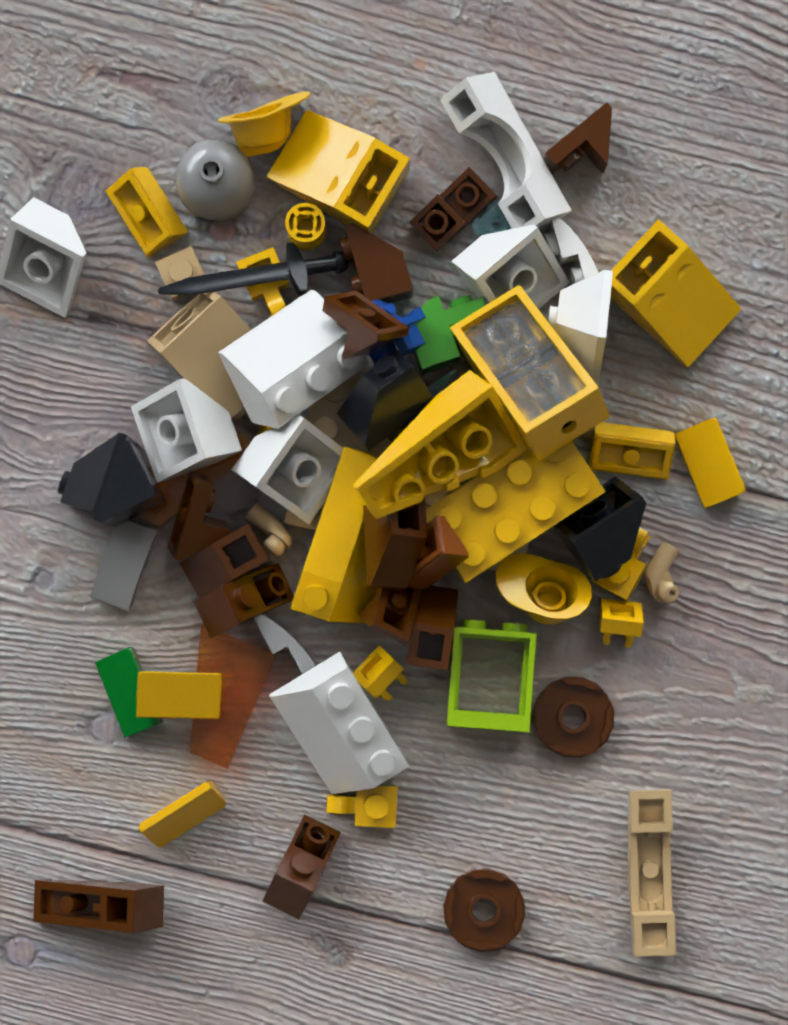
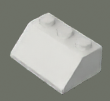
[218,290,370,429]
[269,652,409,794]

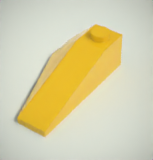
[353,370,528,519]
[290,446,379,624]

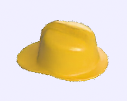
[218,92,311,157]
[495,553,592,625]

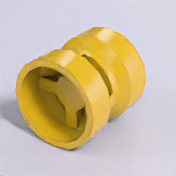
[285,203,327,251]

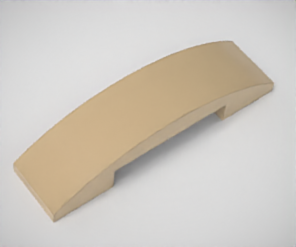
[628,789,676,957]

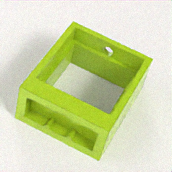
[446,619,537,732]

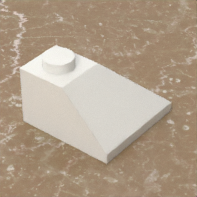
[0,197,86,318]
[452,225,570,309]
[548,270,613,386]
[131,378,242,483]
[231,415,343,524]

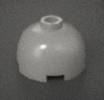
[176,139,256,222]

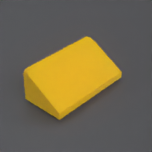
[105,167,188,257]
[674,417,746,509]
[589,422,676,480]
[136,671,222,719]
[138,779,226,847]

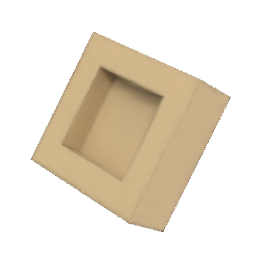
[155,246,205,301]

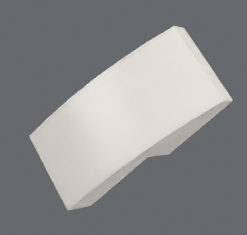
[544,218,598,284]

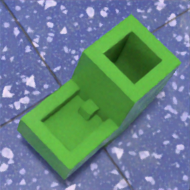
[413,295,485,375]

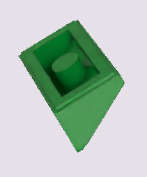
[95,647,163,738]

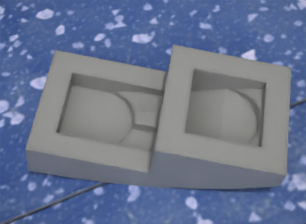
[90,519,158,611]
[254,614,317,674]

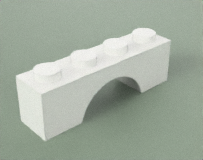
[440,72,572,232]

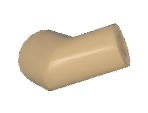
[245,502,292,557]
[644,541,679,603]

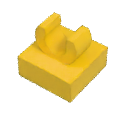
[599,598,644,648]
[353,645,407,701]

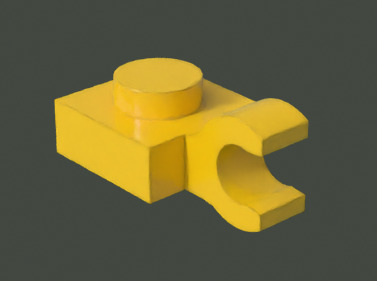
[236,247,289,317]
[591,528,650,602]
[326,785,398,828]

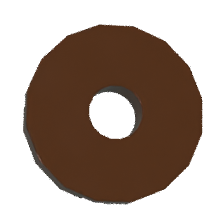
[533,677,614,758]
[443,868,525,952]

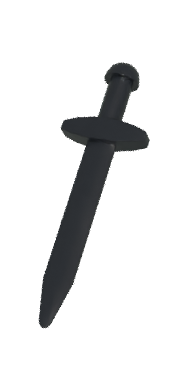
[158,242,348,296]

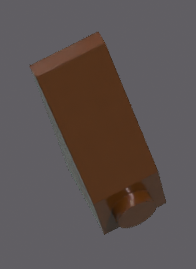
[33,879,164,933]

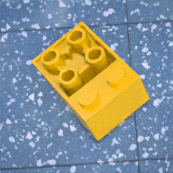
[266,109,410,234]
[610,219,742,368]

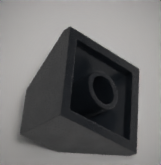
[337,350,434,451]
[58,432,138,515]
[553,476,646,581]

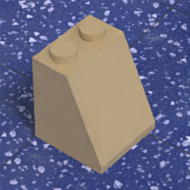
[147,292,251,420]

